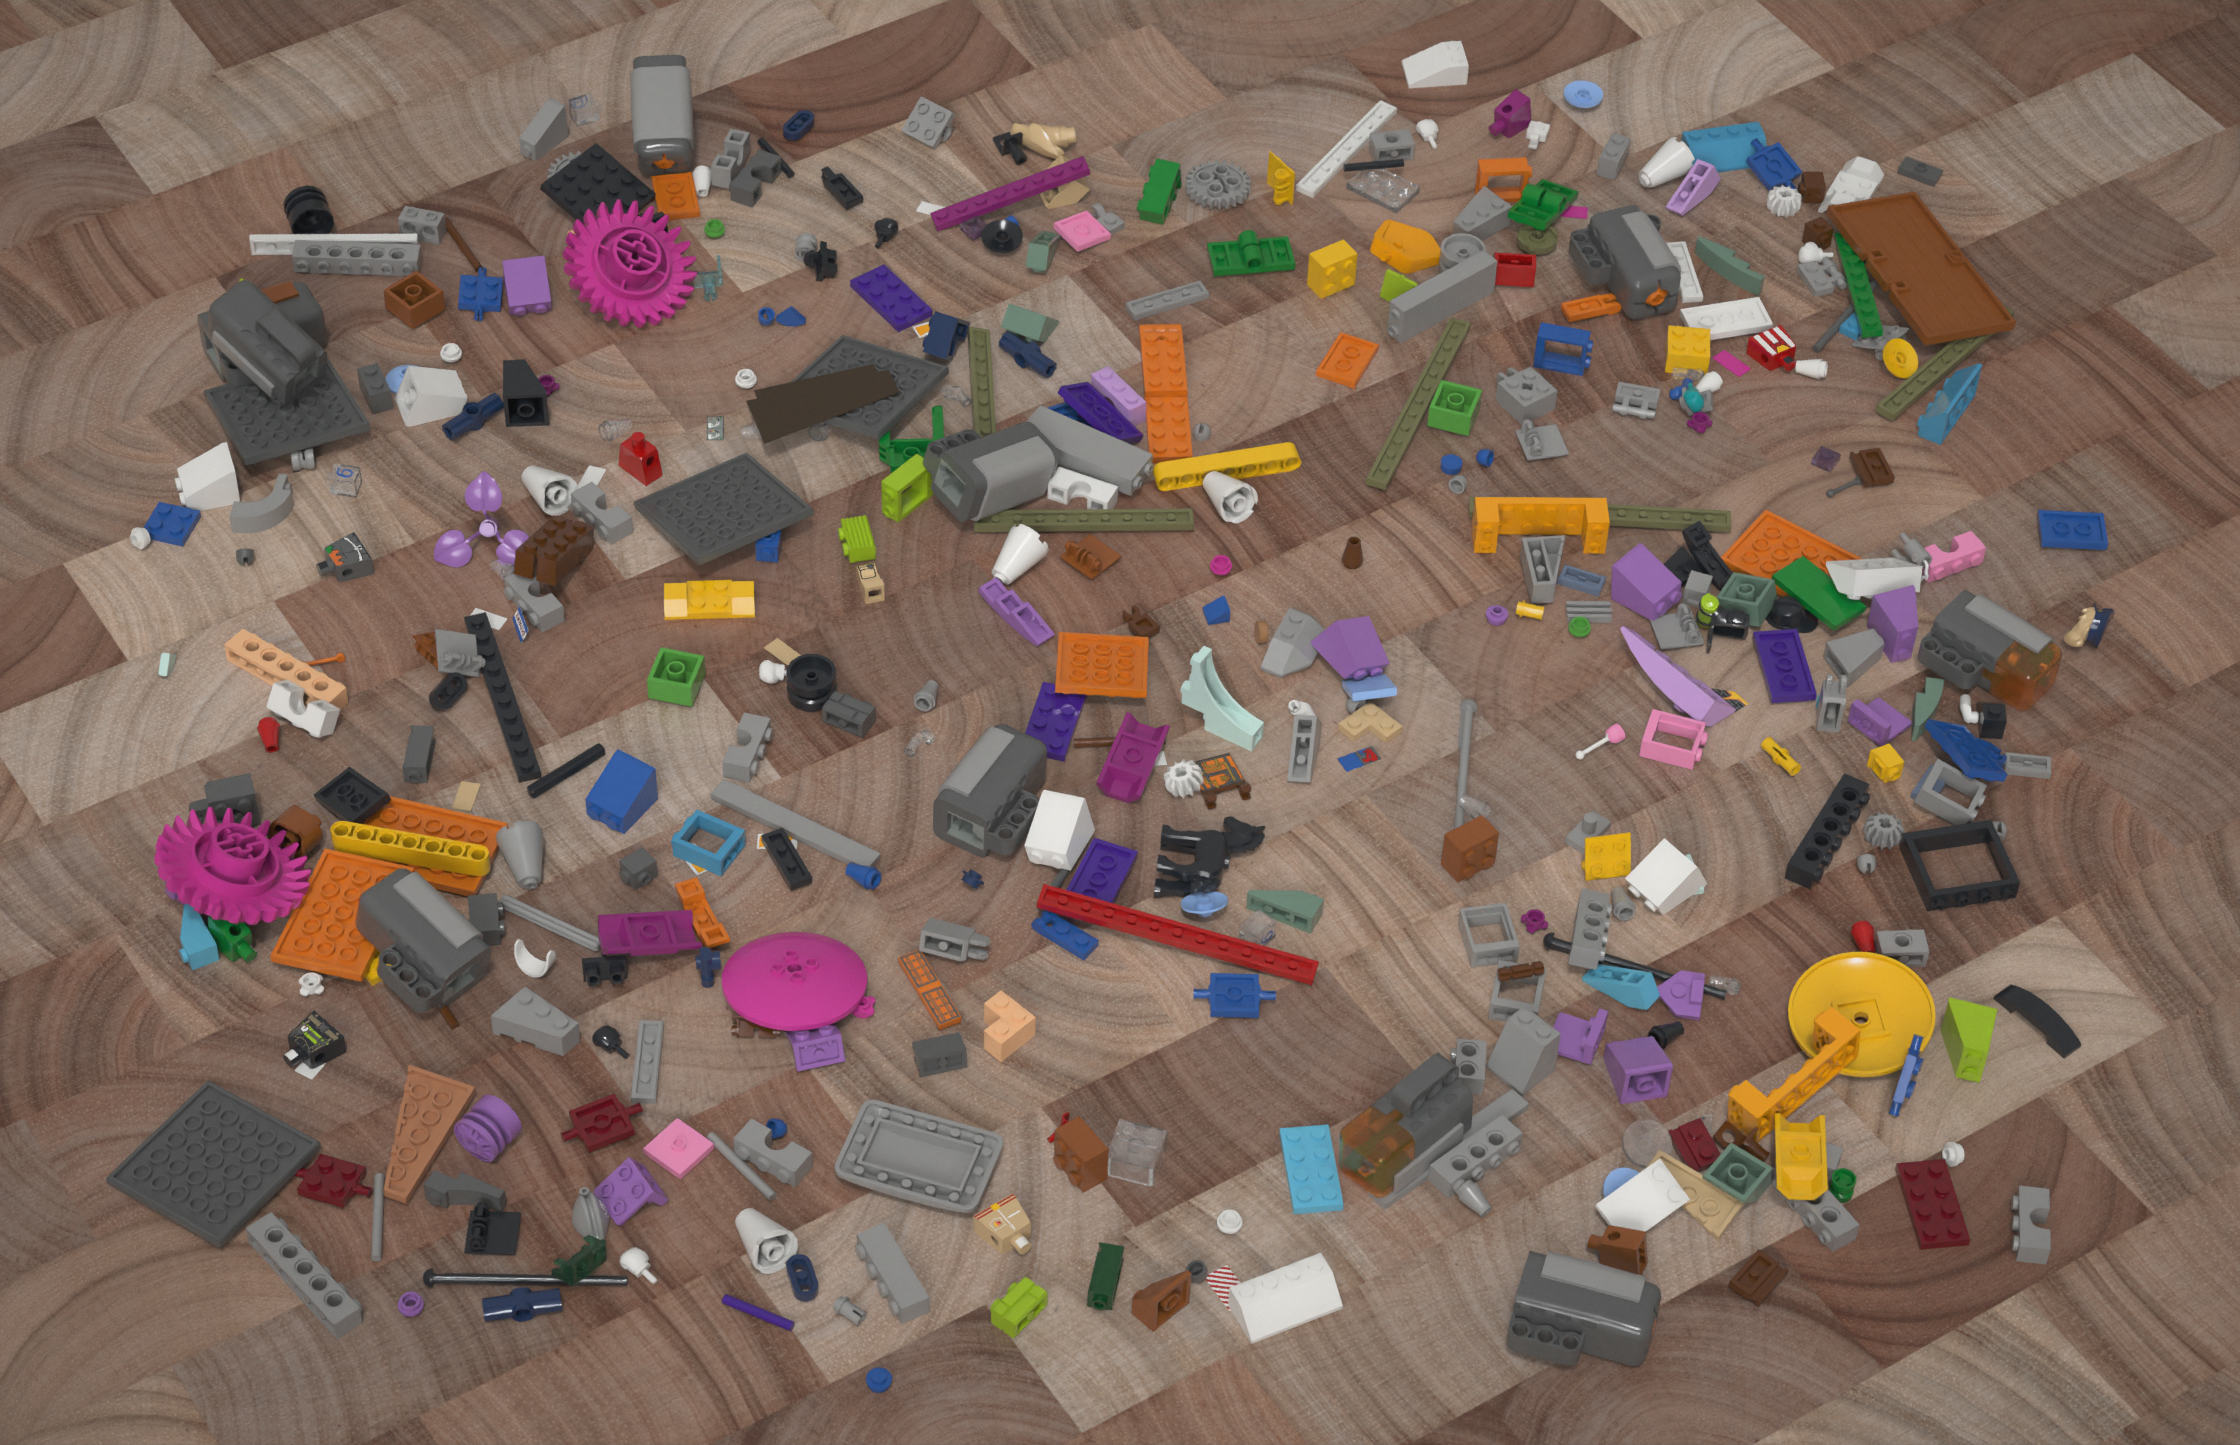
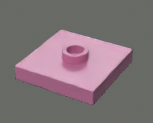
[1053,210,1111,252]
[643,1118,714,1180]

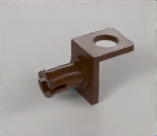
[1713,1121,1770,1162]

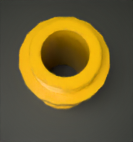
[1516,600,1544,620]

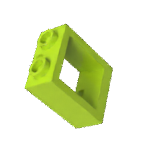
[881,454,933,523]

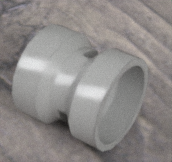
[795,233,817,262]
[291,447,315,471]

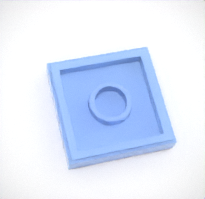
[1342,674,1397,701]

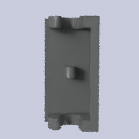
[912,1032,967,1078]

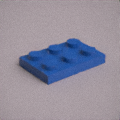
[2037,510,2108,550]

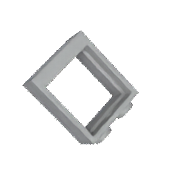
[1914,759,1987,825]
[1458,903,1520,968]
[1488,960,1547,1022]

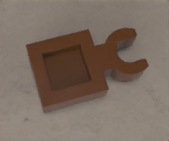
[1122,605,1160,638]

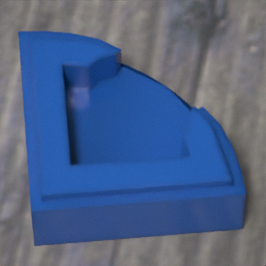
[776,306,806,326]

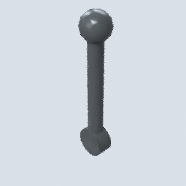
[1826,476,1862,498]

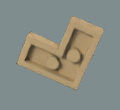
[1338,701,1403,743]

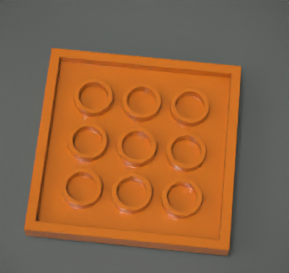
[1055,632,1149,698]

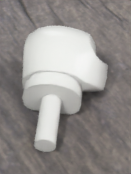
[1416,119,1439,149]
[1798,242,1833,264]
[759,660,787,684]
[619,1247,658,1285]

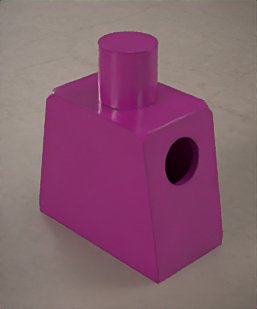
[1489,89,1531,138]

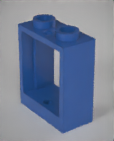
[1533,322,1593,376]

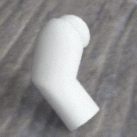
[1959,694,1979,724]
[1288,700,1316,716]

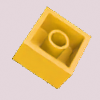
[1307,239,1358,299]
[1665,325,1710,376]

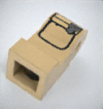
[856,563,885,604]

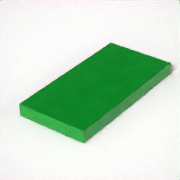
[1771,556,1867,631]

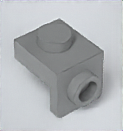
[1679,387,1713,416]

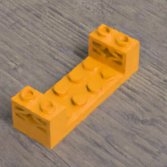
[1471,497,1610,554]
[1727,1007,1861,1143]

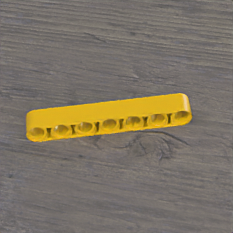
[1152,442,1301,491]
[330,821,491,876]

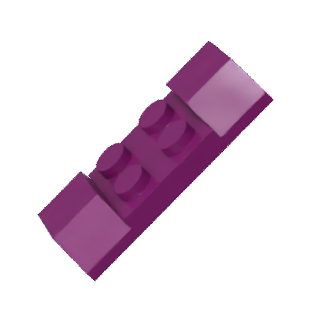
[1096,712,1170,803]
[598,910,702,956]

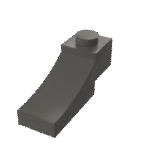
[423,1170,507,1212]

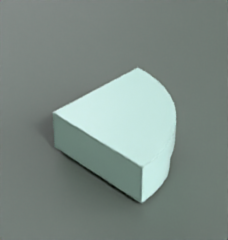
[158,653,177,676]

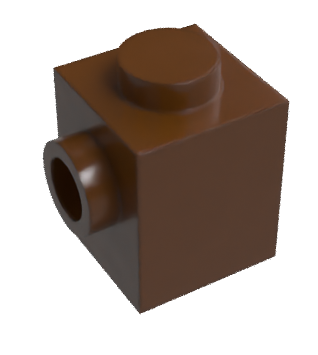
[1798,172,1826,203]
[1802,216,1834,250]

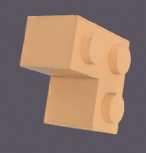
[984,990,1036,1062]

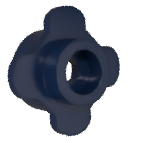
[961,869,984,889]

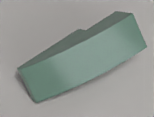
[1911,677,1944,741]

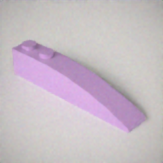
[1620,626,1736,727]

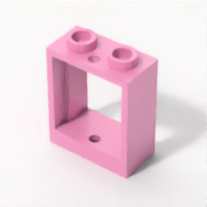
[1639,709,1708,770]

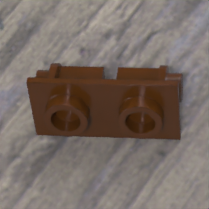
[731,1014,781,1039]

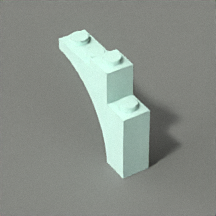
[1180,646,1264,752]

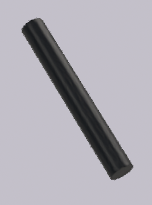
[757,137,795,178]
[1343,159,1404,172]

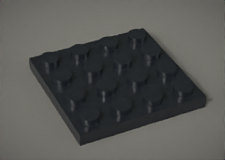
[540,143,656,225]

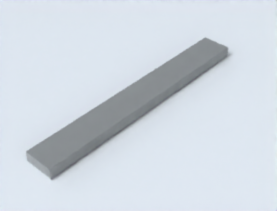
[711,779,881,867]
[1367,1089,1529,1210]

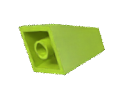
[1941,997,1997,1083]

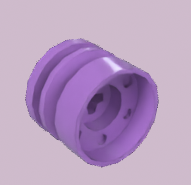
[454,1095,522,1162]

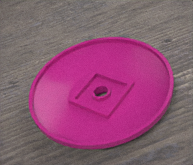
[722,932,867,1031]

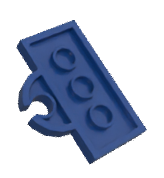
[1924,719,2008,782]

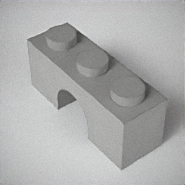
[711,129,750,189]
[570,482,633,545]
[503,573,565,632]
[722,712,774,783]
[733,1118,813,1187]
[2011,1185,2051,1265]

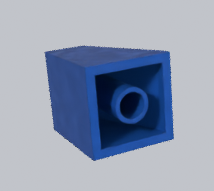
[585,749,658,834]

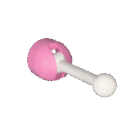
[1576,723,1625,760]

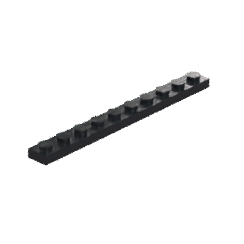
[464,612,542,783]

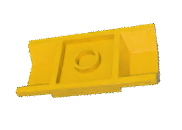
[664,580,755,620]
[1775,1113,1828,1200]

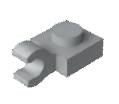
[1091,203,1125,236]

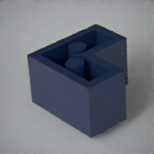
[922,311,971,361]

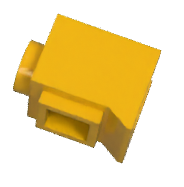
[1867,743,1904,783]

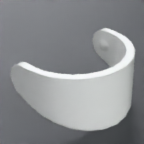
[514,939,556,978]

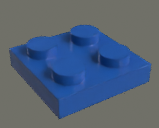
[143,502,201,547]

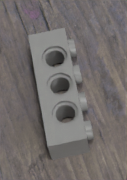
[1568,888,1613,970]
[1428,1115,1523,1198]
[1771,1166,1860,1252]

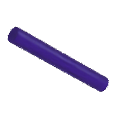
[722,1294,795,1331]

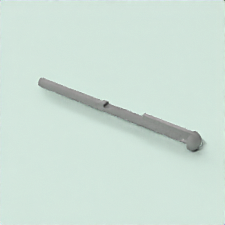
[1454,699,1477,829]

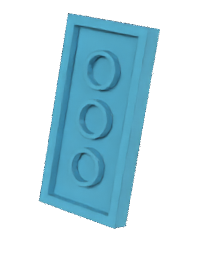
[1279,1124,1344,1214]

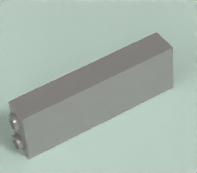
[1387,250,1497,343]
[1027,405,1154,496]

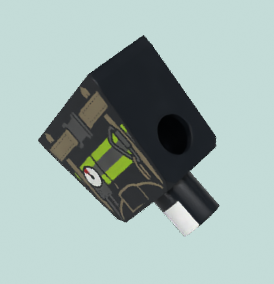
[283,1011,346,1069]

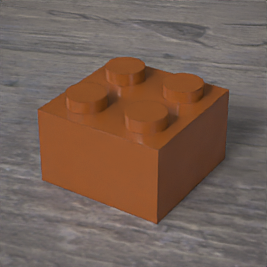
[383,270,445,329]
[1441,815,1499,883]
[1053,1116,1109,1193]

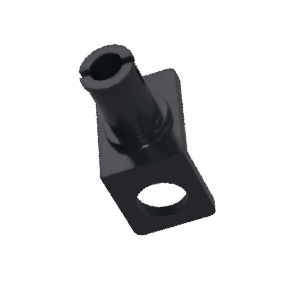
[993,132,1027,165]

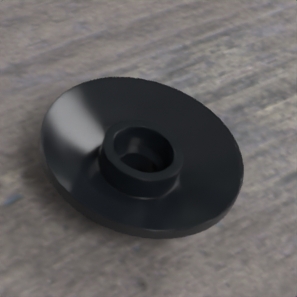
[981,220,1023,253]

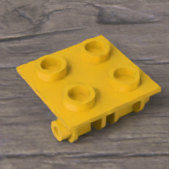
[1267,151,1295,205]
[1581,832,1631,881]

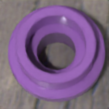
[1486,605,1508,626]
[398,1292,424,1317]

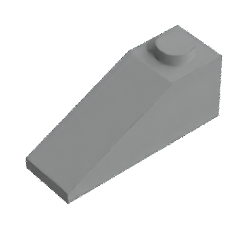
[1287,715,1322,783]

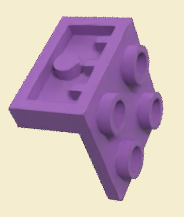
[1848,698,1912,746]
[1553,1009,1609,1065]
[784,1023,845,1071]
[594,1157,669,1226]

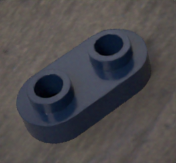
[783,110,814,141]
[786,1254,819,1301]

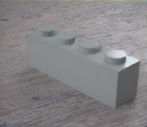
[855,1223,929,1324]

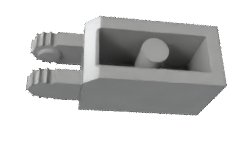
[1816,674,1847,733]
[919,918,990,961]

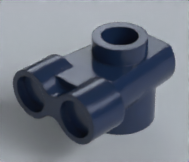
[695,947,721,988]

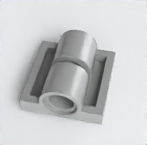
[901,97,955,150]

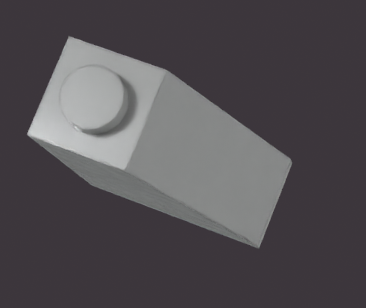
[519,98,568,161]
[1823,628,1885,688]

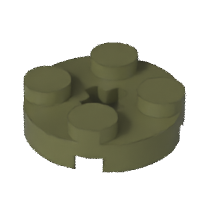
[1516,224,1558,257]

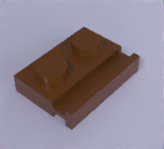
[1849,448,1895,488]
[1728,1249,1789,1307]

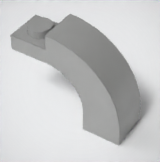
[229,473,294,533]

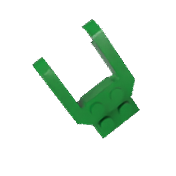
[879,405,944,473]

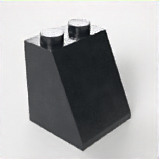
[503,359,549,427]

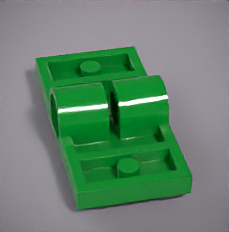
[1507,179,1579,231]
[1207,230,1295,276]

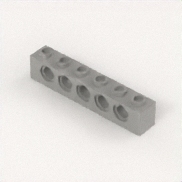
[292,240,422,276]
[246,1212,363,1339]

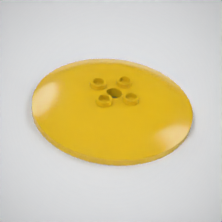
[1788,952,1936,1077]

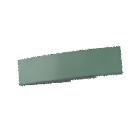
[1695,236,1765,296]

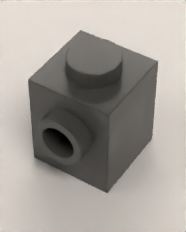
[619,847,658,890]

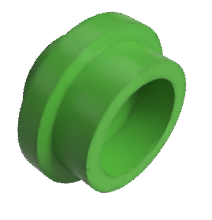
[704,219,725,238]
[1568,616,1591,637]

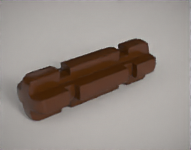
[1497,961,1544,982]

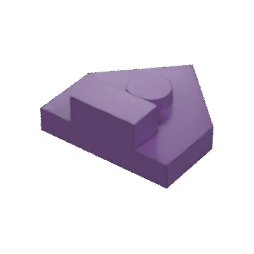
[1657,970,1705,1021]

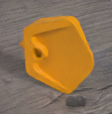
[1370,220,1441,274]

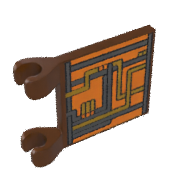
[1194,753,1251,809]

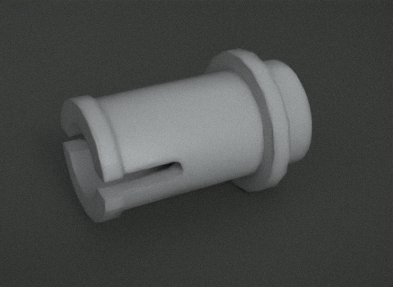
[833,1296,867,1326]

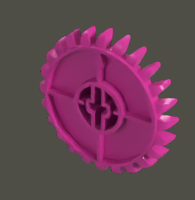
[563,199,697,328]
[154,807,311,925]

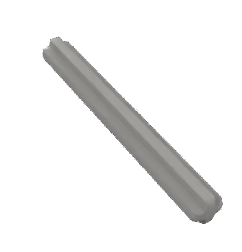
[499,894,601,952]

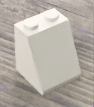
[395,366,468,427]
[175,442,240,511]
[1024,790,1095,870]
[1625,838,1708,915]

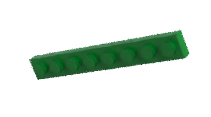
[1834,233,1883,338]

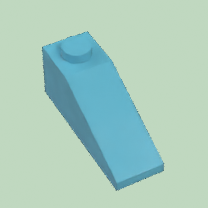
[179,904,219,970]
[1582,964,1660,1010]

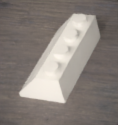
[1826,557,1923,599]
[1228,1253,1343,1344]

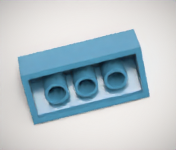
[1681,122,1767,173]
[1917,363,1983,445]

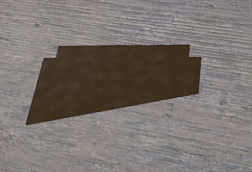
[746,364,899,443]

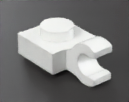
[1526,121,1550,149]

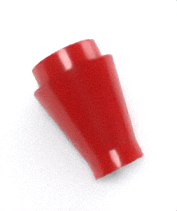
[257,717,280,753]
[1850,921,1876,953]

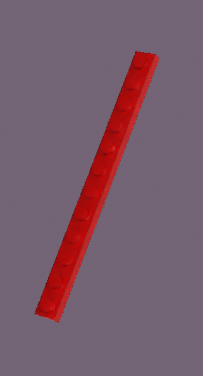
[1036,884,1319,985]

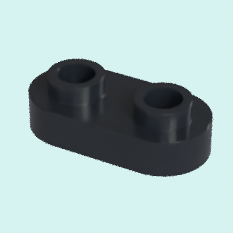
[429,672,467,711]

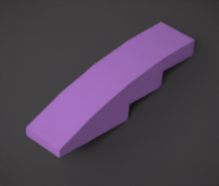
[978,577,1055,647]

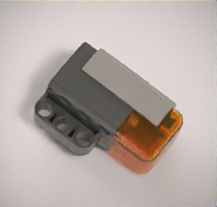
[1918,590,2062,711]
[1339,1053,1473,1198]

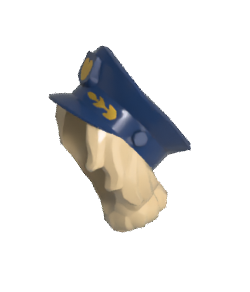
[2064,603,2115,648]

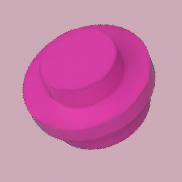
[1210,555,1232,575]

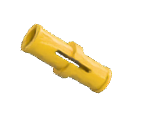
[1761,737,1801,776]

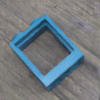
[671,810,746,877]

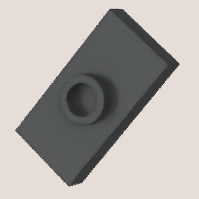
[1897,157,1943,187]

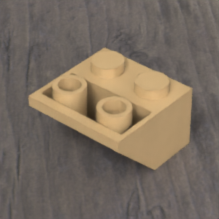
[1040,154,1090,209]

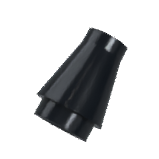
[1648,1021,1684,1049]

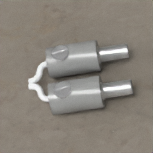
[1890,532,1932,581]

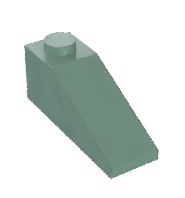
[1026,231,1062,272]
[1246,890,1324,934]

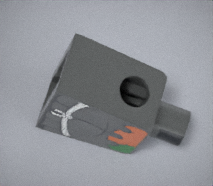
[316,532,374,582]

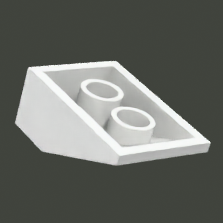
[1401,41,1469,88]
[1595,1159,1690,1232]

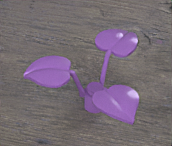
[434,471,537,567]

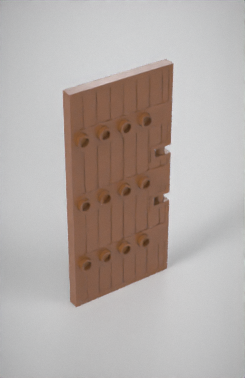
[1826,192,2016,346]

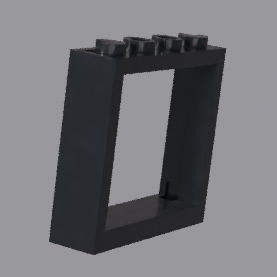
[1899,820,2020,911]

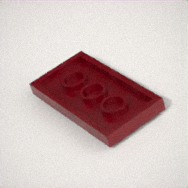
[1895,1159,1970,1250]

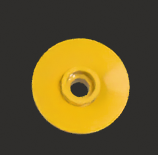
[1883,338,1918,379]

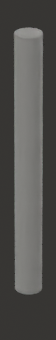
[707,1132,777,1201]
[371,1173,385,1262]

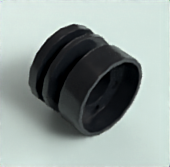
[283,186,334,234]

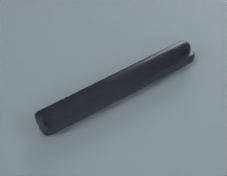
[527,743,605,798]

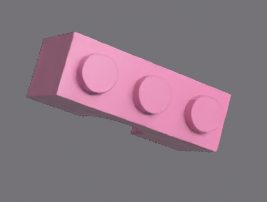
[1914,531,1986,583]

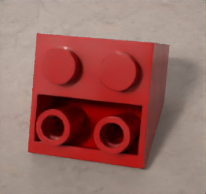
[1493,252,1536,287]

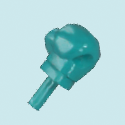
[1683,383,1704,413]

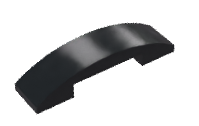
[1682,521,1733,591]
[1994,985,2081,1059]

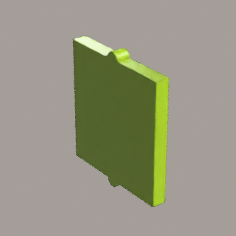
[1380,269,1418,301]

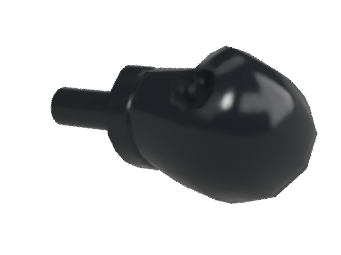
[875,218,899,248]
[592,1025,630,1059]

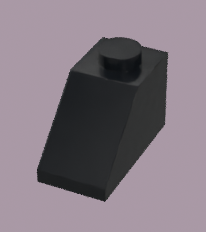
[1976,702,2007,739]

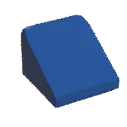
[1202,596,1230,625]

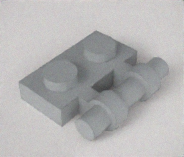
[1797,257,1847,297]
[1612,382,1661,420]

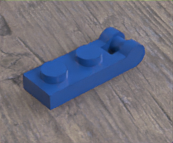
[1031,910,1099,960]

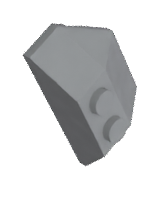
[1260,608,1325,678]

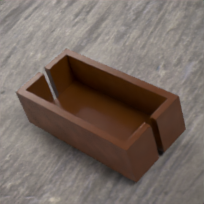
[514,515,594,586]

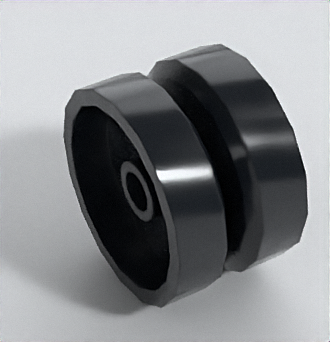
[786,654,837,712]

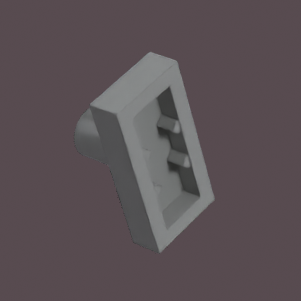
[1565,810,1611,854]

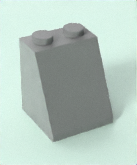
[1486,1005,1561,1096]

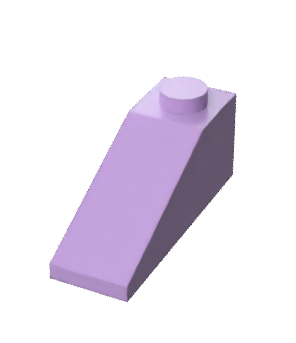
[1665,159,1721,216]

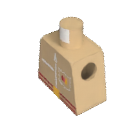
[973,1193,1032,1255]

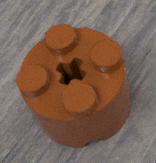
[267,804,322,860]

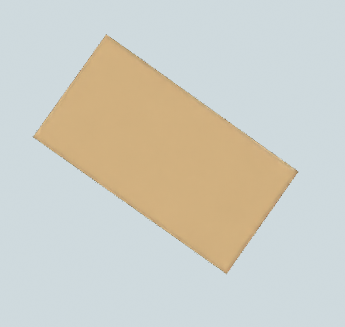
[764,638,801,666]
[452,781,480,811]

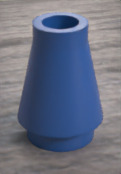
[845,862,882,889]

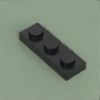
[761,828,812,890]

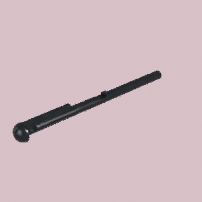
[1543,932,1727,1000]
[423,1268,627,1288]

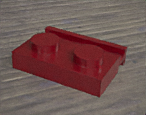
[1668,1118,1721,1172]

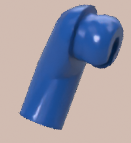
[1669,378,1693,400]

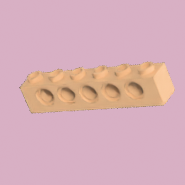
[224,629,348,710]

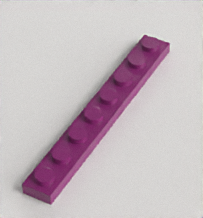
[930,156,1091,232]

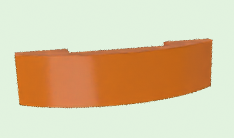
[675,877,730,948]

